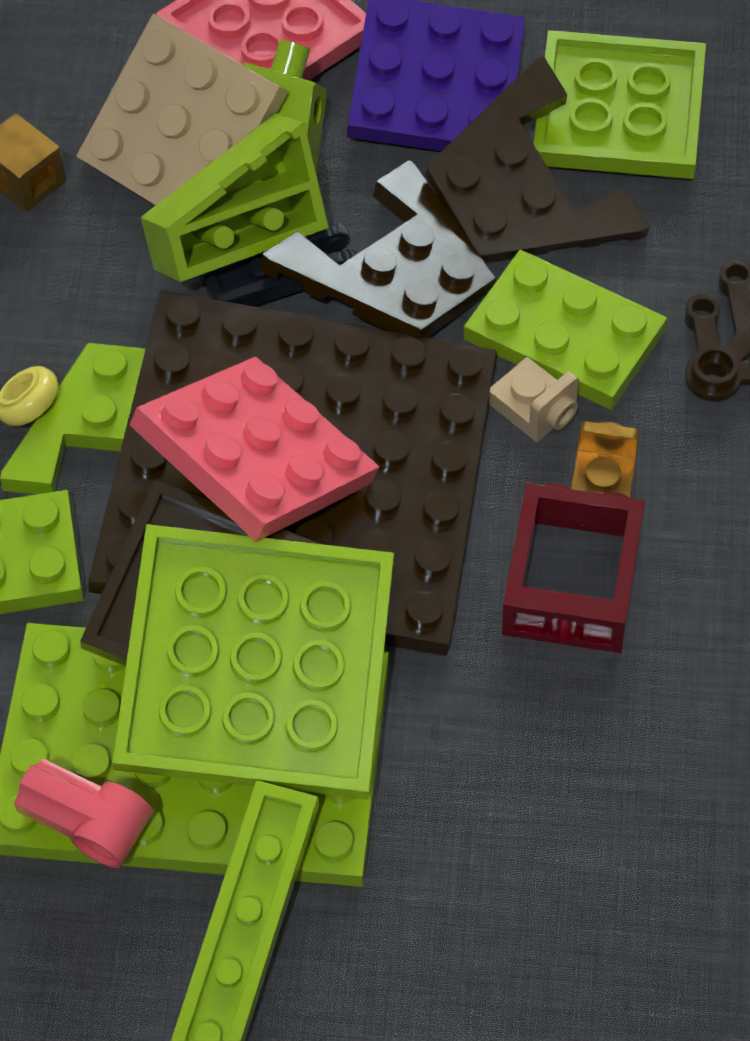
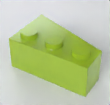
[140,113,329,282]

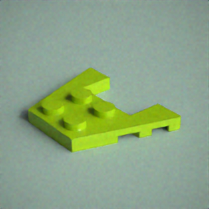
[0,343,146,495]

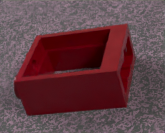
[502,483,645,654]

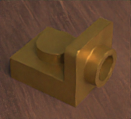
[571,421,639,498]

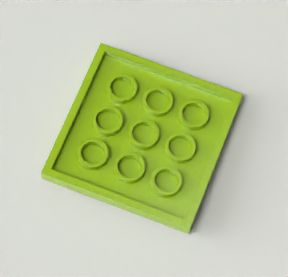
[112,524,394,799]

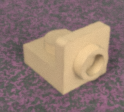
[488,357,579,442]

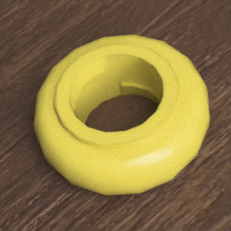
[0,366,59,427]

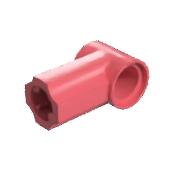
[14,758,153,868]

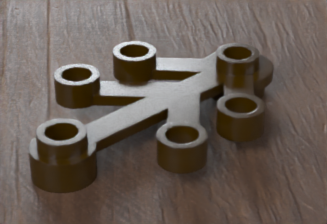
[685,260,750,401]

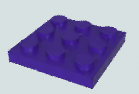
[347,0,525,151]

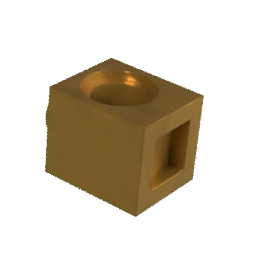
[0,113,66,213]

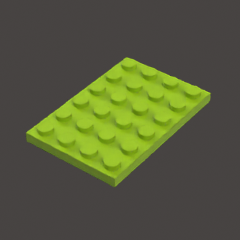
[0,623,389,887]

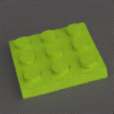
[533,30,706,179]

